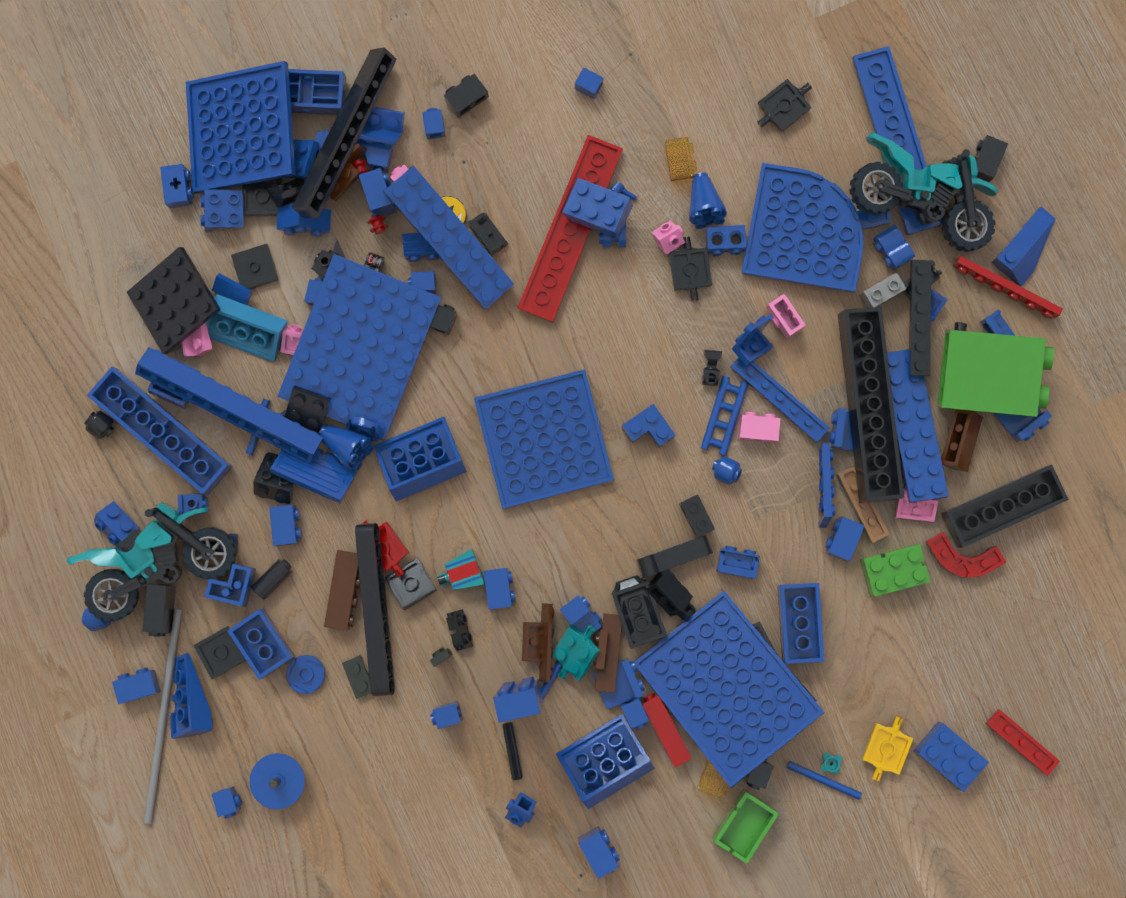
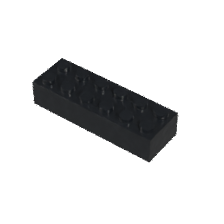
[941,464,1069,548]

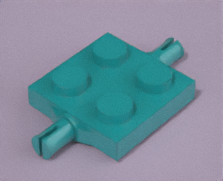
[553,625,600,681]

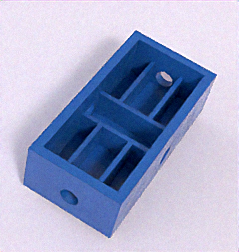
[288,69,347,115]

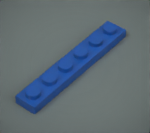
[730,358,830,443]

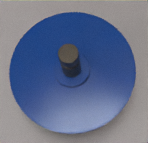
[249,753,305,809]

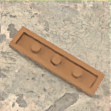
[836,465,890,543]

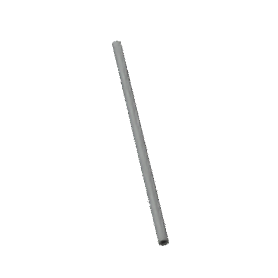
[144,609,182,824]

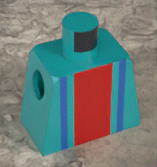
[437,549,485,590]

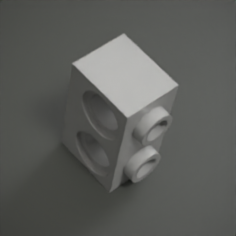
[860,273,906,308]

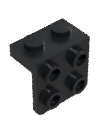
[253,452,294,504]

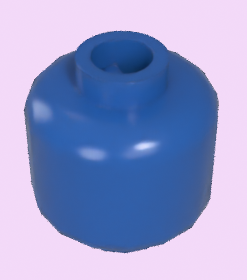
[712,456,742,485]
[82,604,111,631]

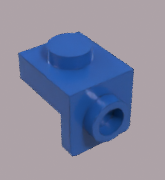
[931,289,947,322]

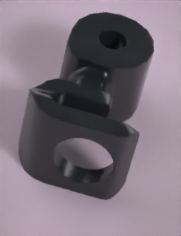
[702,350,722,386]

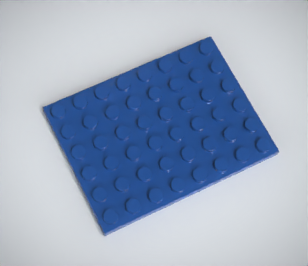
[277,254,442,439]
[634,591,824,788]

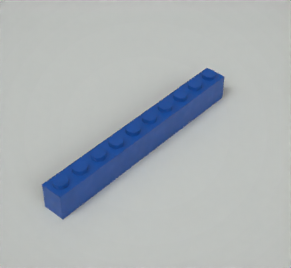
[135,347,323,464]

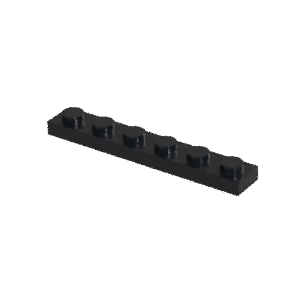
[909,260,931,376]

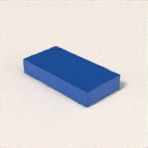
[212,273,252,306]

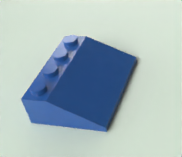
[374,417,467,502]
[556,714,655,809]

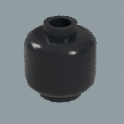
[84,411,114,439]

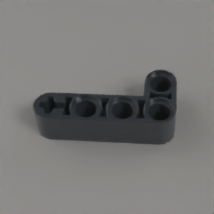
[636,535,713,578]

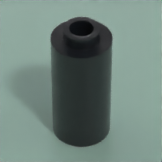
[251,559,292,600]

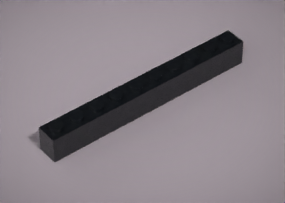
[292,47,397,218]

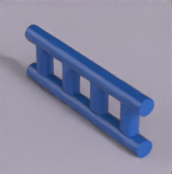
[701,376,748,456]

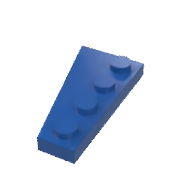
[818,443,835,528]

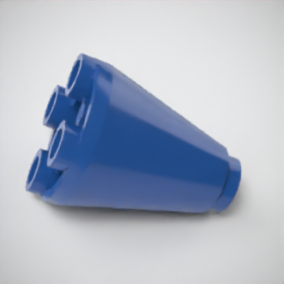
[689,173,727,229]
[319,424,374,471]

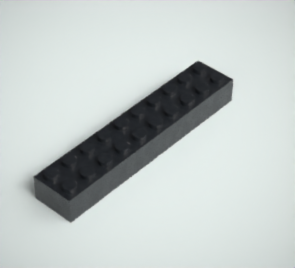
[837,307,904,503]

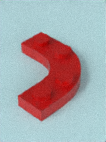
[925,532,1006,577]

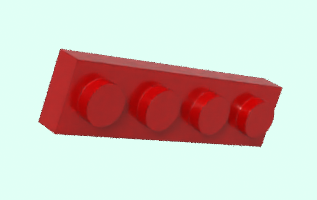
[985,709,1060,776]

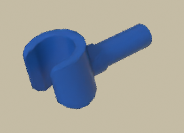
[611,182,637,200]

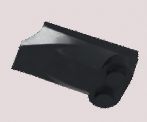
[612,575,667,649]

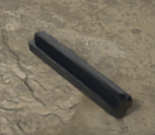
[502,722,522,780]

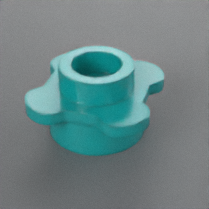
[821,753,842,774]

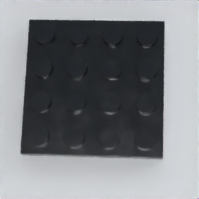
[127,247,221,354]

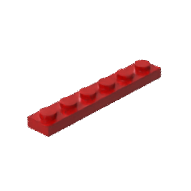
[953,256,1063,319]

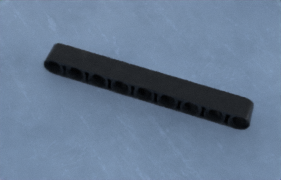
[355,523,395,696]

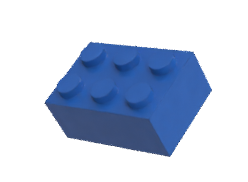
[563,178,633,239]
[227,609,296,680]
[914,721,989,792]

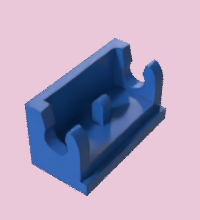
[980,309,1015,336]

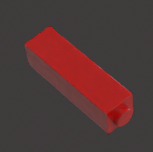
[641,693,692,767]

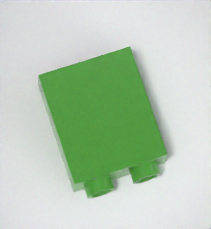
[937,330,1054,417]

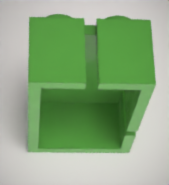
[860,544,931,597]
[712,789,779,864]

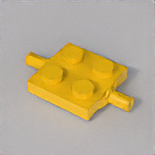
[862,717,914,782]

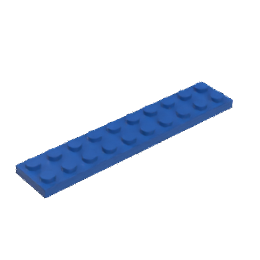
[852,46,943,235]

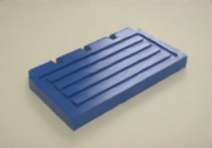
[270,448,357,504]

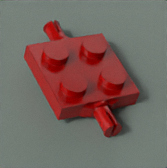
[361,520,410,578]

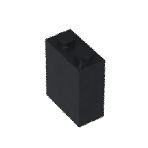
[142,585,176,637]

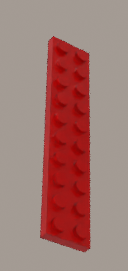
[517,135,623,323]

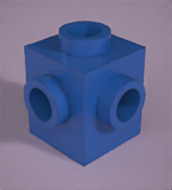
[505,792,537,828]

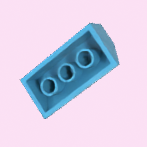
[206,294,288,362]

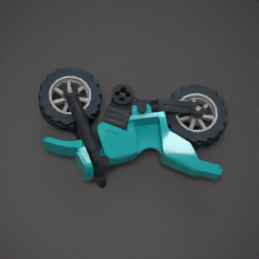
[849,132,998,252]
[67,501,236,622]

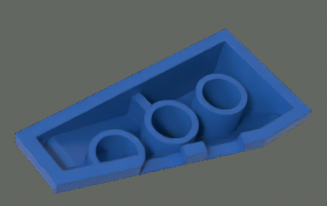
[991,206,1056,287]
[170,653,213,739]

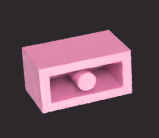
[738,412,781,443]

